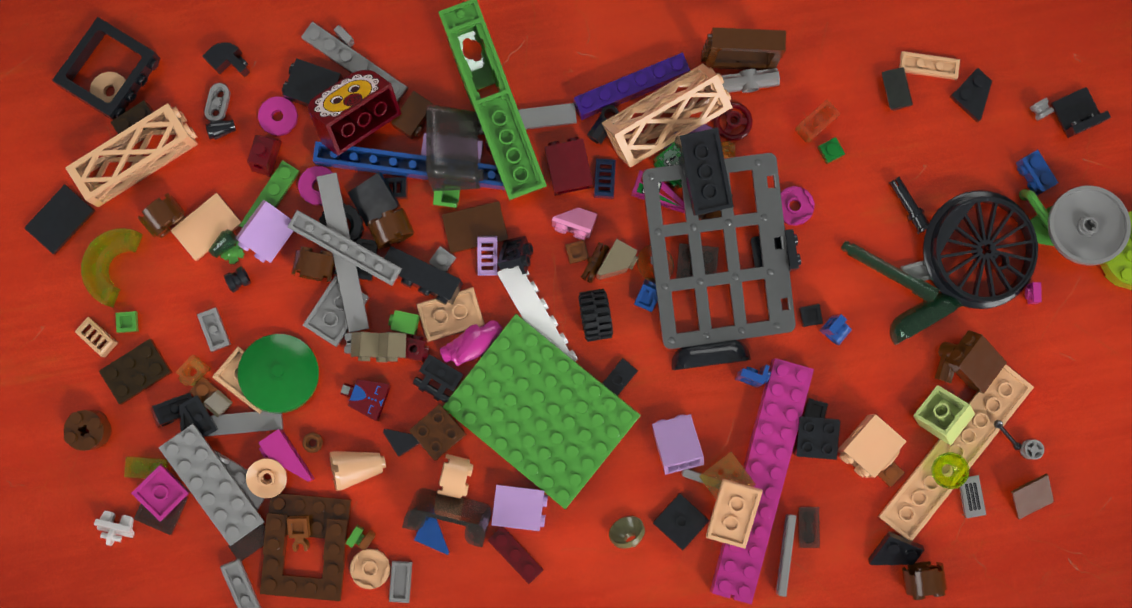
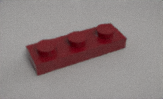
[488,527,544,584]

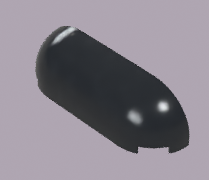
[672,340,751,371]

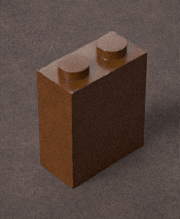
[945,330,1007,394]

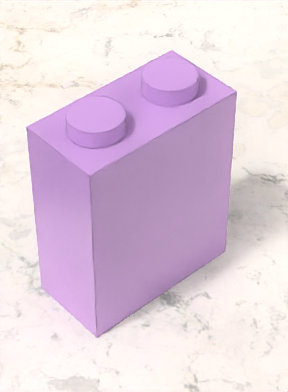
[236,200,293,263]
[652,414,704,475]
[491,484,548,531]

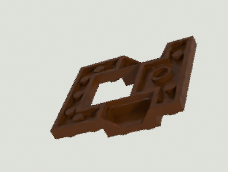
[260,493,352,601]

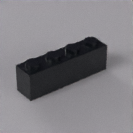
[384,246,463,305]

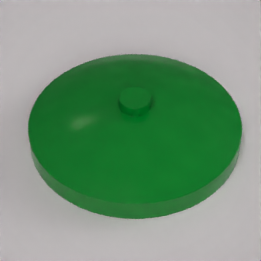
[238,334,319,414]

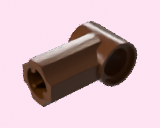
[935,342,957,383]

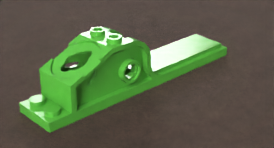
[438,0,547,200]

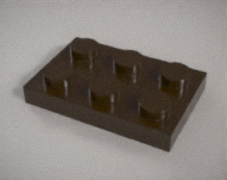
[99,339,172,405]

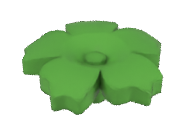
[220,241,245,264]

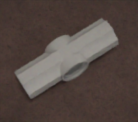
[722,68,780,93]

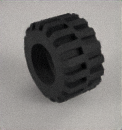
[578,289,613,342]

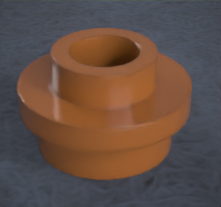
[302,433,323,453]

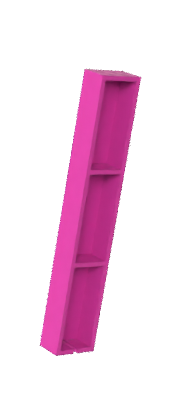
[710,358,814,605]

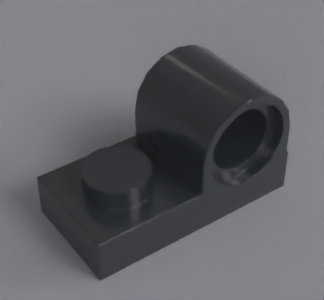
[151,393,192,428]

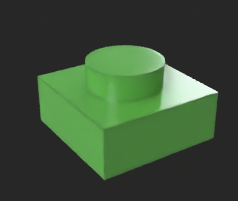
[115,311,139,333]
[345,524,365,548]

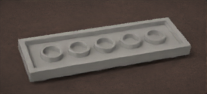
[159,423,264,546]

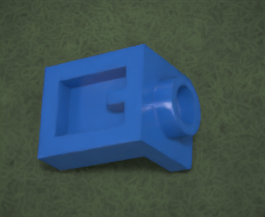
[634,278,657,312]

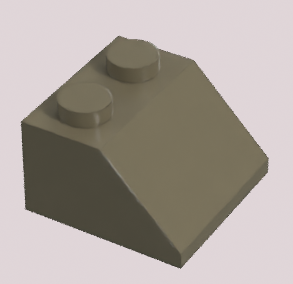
[596,239,639,280]

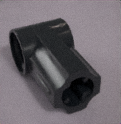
[587,105,619,145]

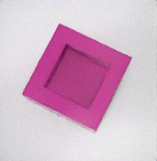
[1025,282,1042,304]

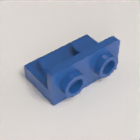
[1016,150,1058,195]
[735,364,771,388]

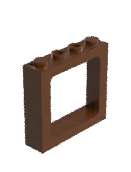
[701,27,786,70]

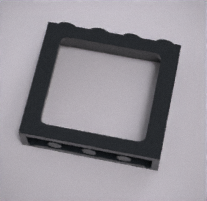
[52,17,160,120]

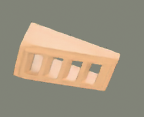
[75,317,118,357]

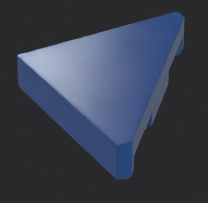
[414,506,450,555]

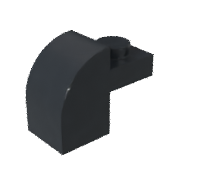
[202,42,250,77]

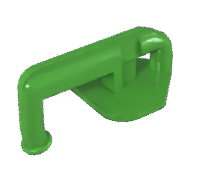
[1019,189,1054,246]

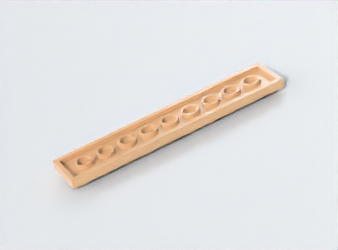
[878,365,1034,541]

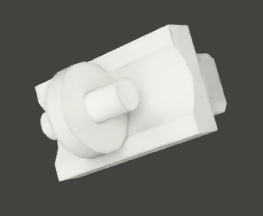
[94,511,135,546]

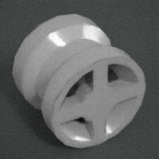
[1029,98,1054,121]
[1020,440,1044,459]

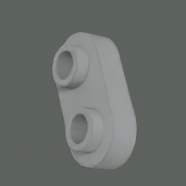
[204,83,231,121]

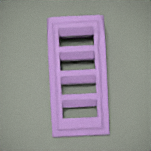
[477,236,497,276]

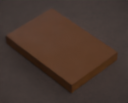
[442,201,508,254]

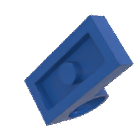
[819,314,852,345]

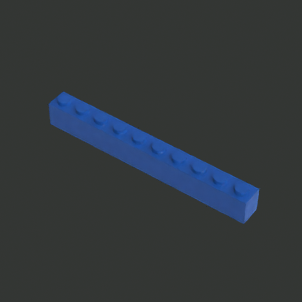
[313,141,505,190]

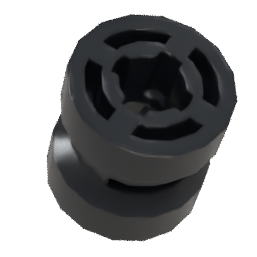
[224,266,251,293]

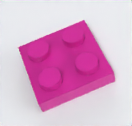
[131,464,190,522]

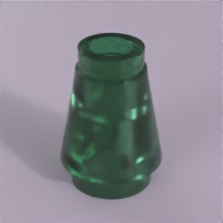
[209,229,238,258]

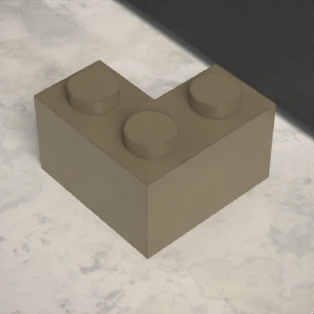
[351,332,406,363]

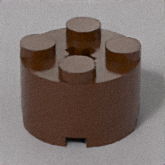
[138,193,186,238]
[367,208,414,249]
[291,246,335,282]
[64,410,112,451]
[902,561,947,600]

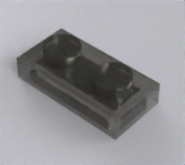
[798,507,820,548]

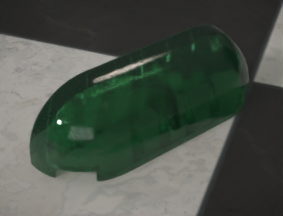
[890,293,963,345]

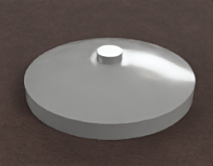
[1048,186,1131,266]

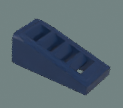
[594,159,616,199]

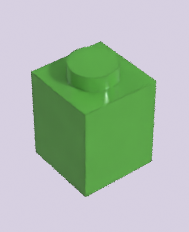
[388,310,420,335]

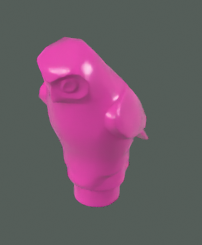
[440,320,503,366]

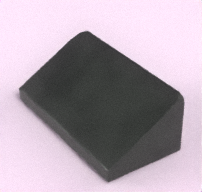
[882,67,913,111]

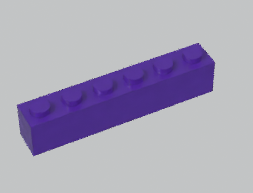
[574,52,690,120]

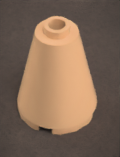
[329,451,386,491]

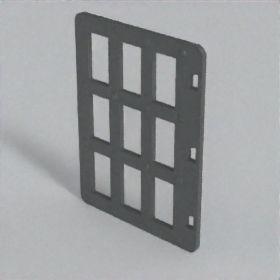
[642,153,796,349]

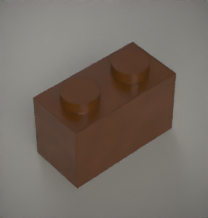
[391,91,435,140]

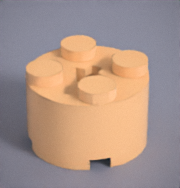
[437,454,473,499]

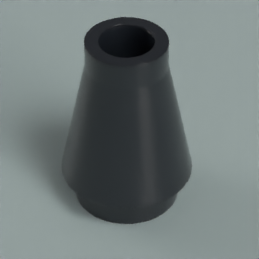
[205,120,236,140]

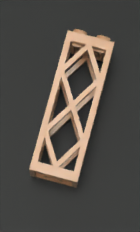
[602,64,732,168]
[65,103,198,207]

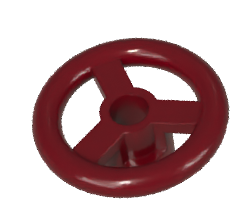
[714,102,753,141]

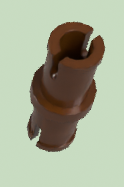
[581,242,610,283]

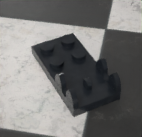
[675,128,734,216]

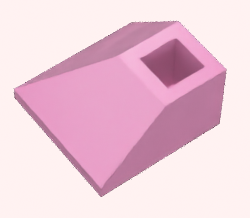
[552,208,597,240]

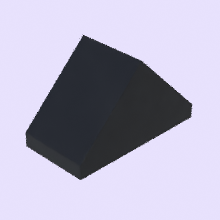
[383,429,420,457]

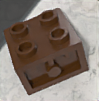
[410,404,467,460]

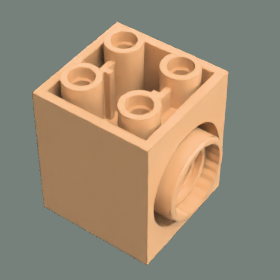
[838,414,907,478]

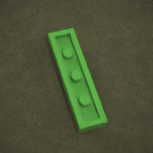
[239,160,300,228]

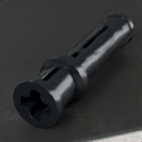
[889,176,929,234]

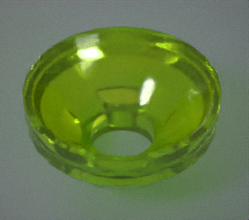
[931,452,969,489]

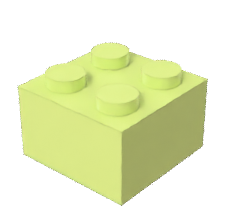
[913,385,975,445]

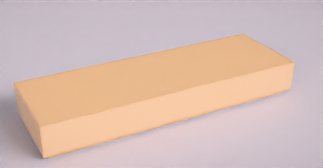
[899,51,960,80]

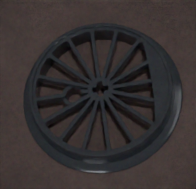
[923,191,1038,309]

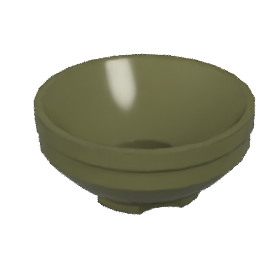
[609,516,645,549]

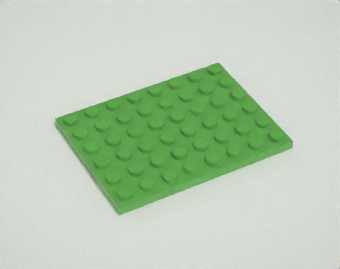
[443,314,641,509]

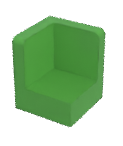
[433,181,461,208]

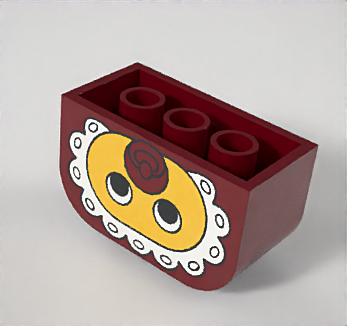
[308,70,402,156]

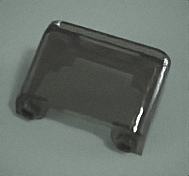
[426,105,484,191]
[402,488,492,547]

